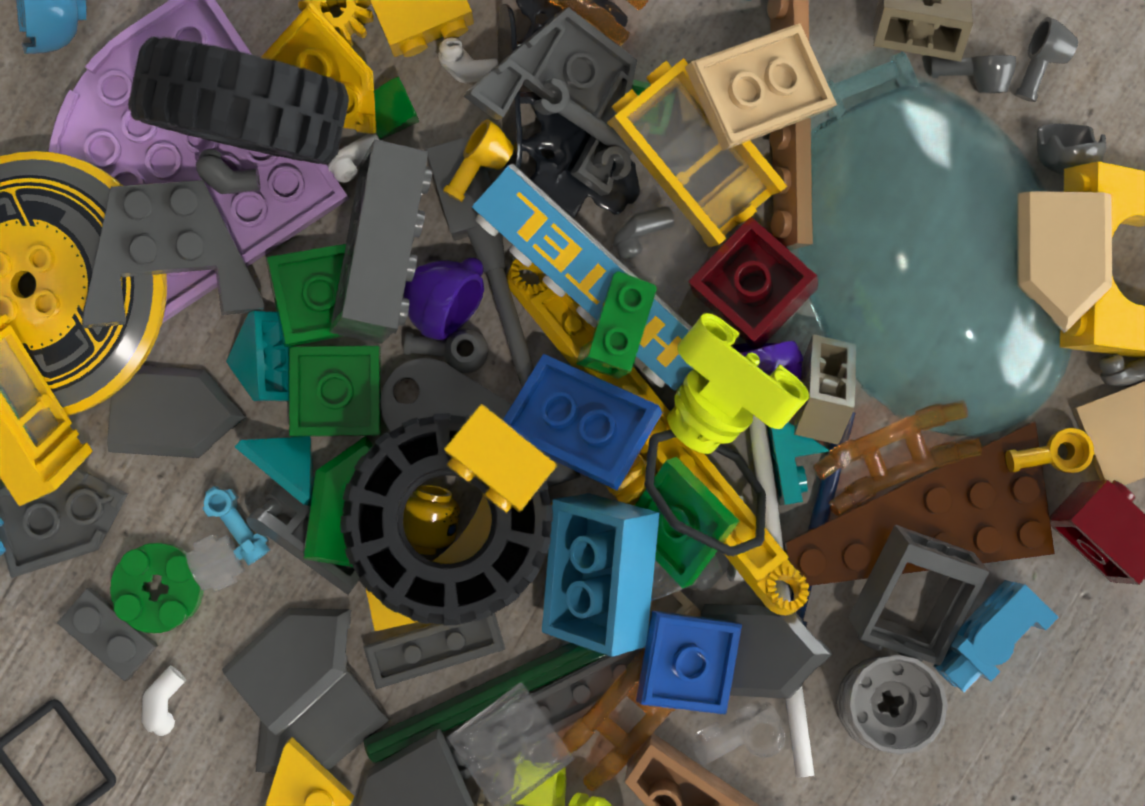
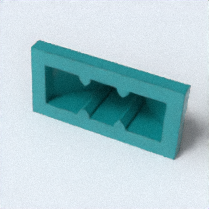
[226,311,293,402]
[235,437,314,506]

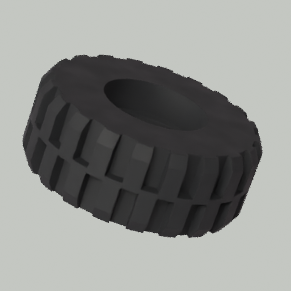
[128,37,349,165]
[340,413,553,626]

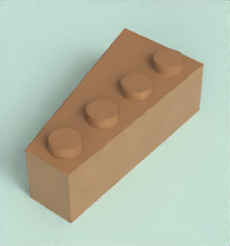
[625,732,760,806]

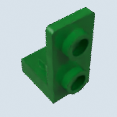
[576,271,657,379]

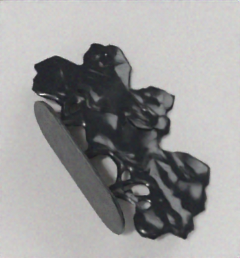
[498,0,640,219]

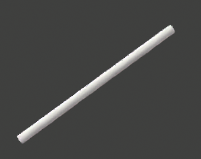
[749,415,814,777]

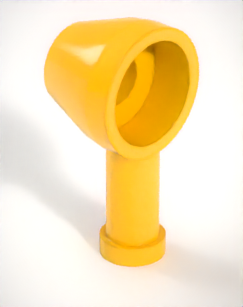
[443,119,514,202]
[1006,428,1094,473]

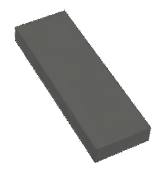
[363,613,506,689]

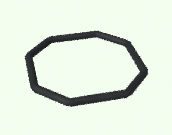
[644,429,766,556]

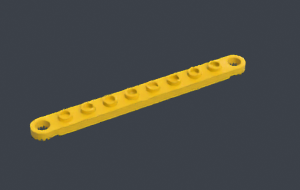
[506,259,810,616]

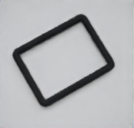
[0,699,116,806]

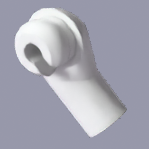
[438,37,498,83]
[328,133,379,182]
[141,665,186,736]

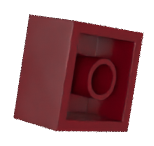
[688,217,818,350]
[1049,480,1145,585]

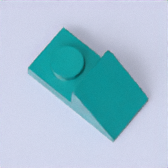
[767,422,829,506]

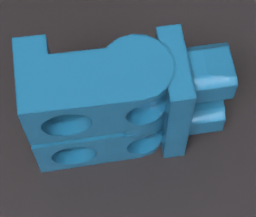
[933,580,1059,692]

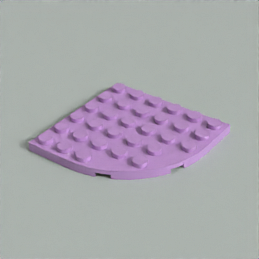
[49,0,349,323]

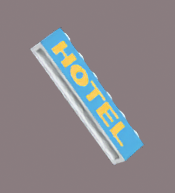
[472,163,694,391]

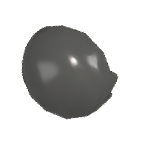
[1037,124,1106,175]

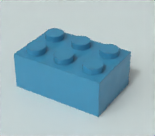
[542,493,659,657]

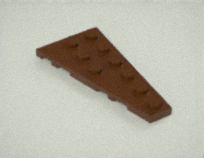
[783,421,1055,588]

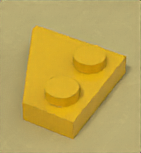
[265,737,355,806]

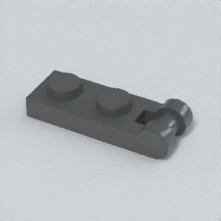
[247,486,360,595]

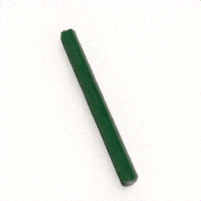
[363,643,606,763]

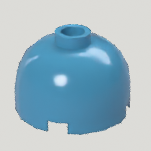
[16,0,87,54]

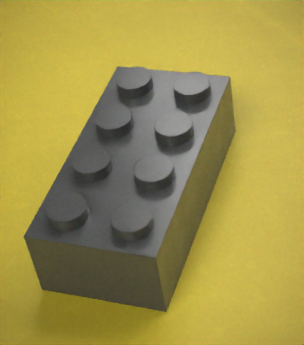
[330,139,433,344]

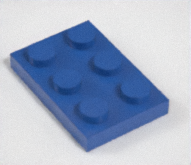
[502,354,662,490]

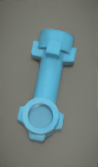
[202,486,270,566]

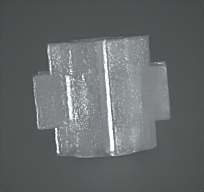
[186,534,245,591]

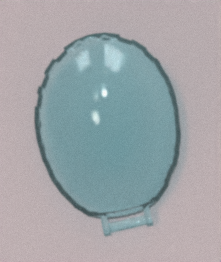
[798,52,1073,437]

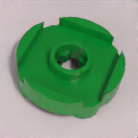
[110,543,204,633]

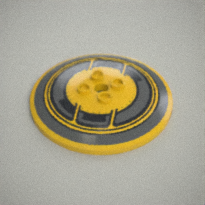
[0,151,167,419]

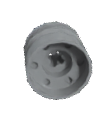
[836,655,948,755]

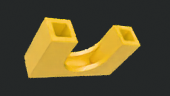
[1060,161,1145,357]

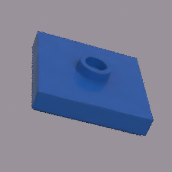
[636,610,742,715]

